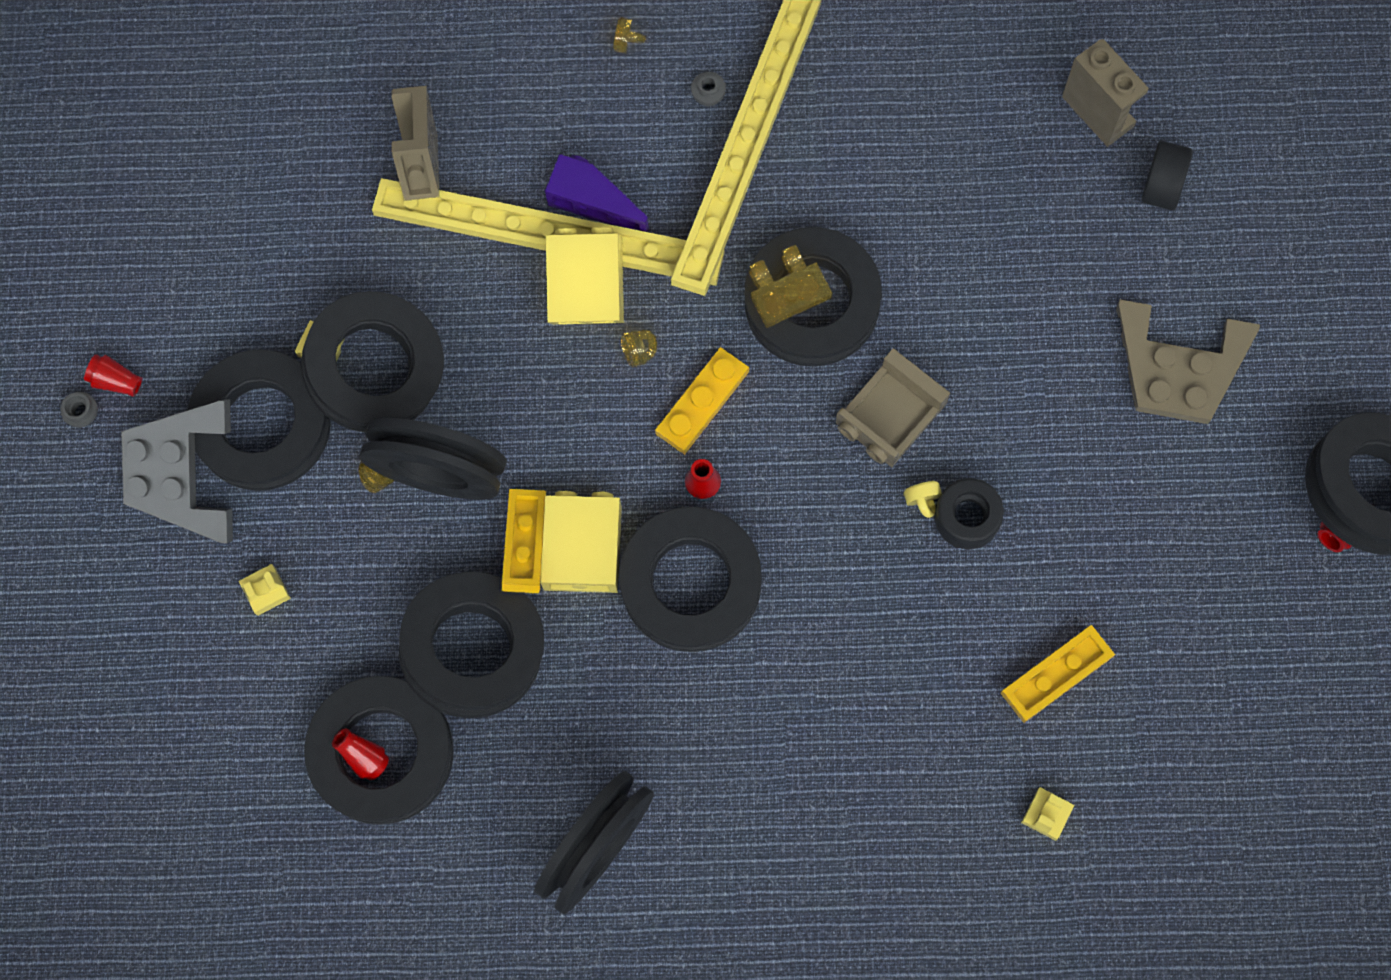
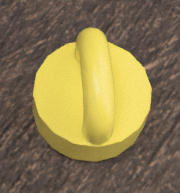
[904,481,942,518]

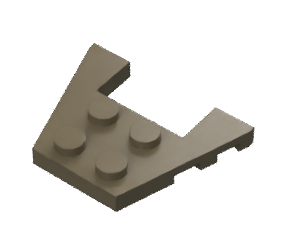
[1116,300,1260,424]

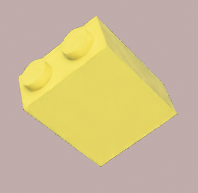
[546,227,624,325]
[541,491,622,593]

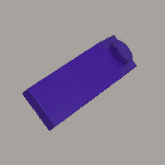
[545,154,649,233]

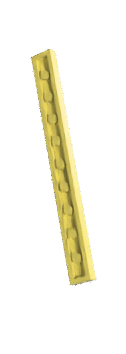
[671,0,821,296]
[372,178,724,286]

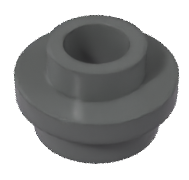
[691,72,726,106]
[60,392,98,428]

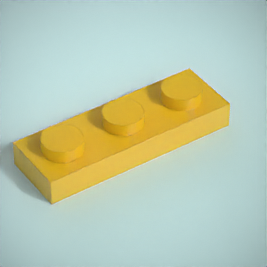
[655,347,749,455]
[502,489,546,593]
[1001,625,1115,723]

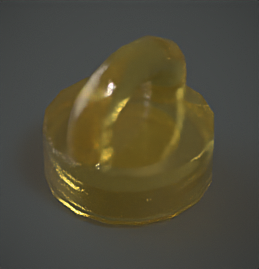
[613,17,646,54]
[621,330,657,368]
[359,461,394,493]

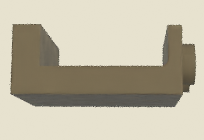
[1062,39,1148,147]
[391,86,440,201]
[836,348,950,467]

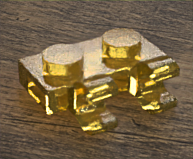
[749,245,833,328]

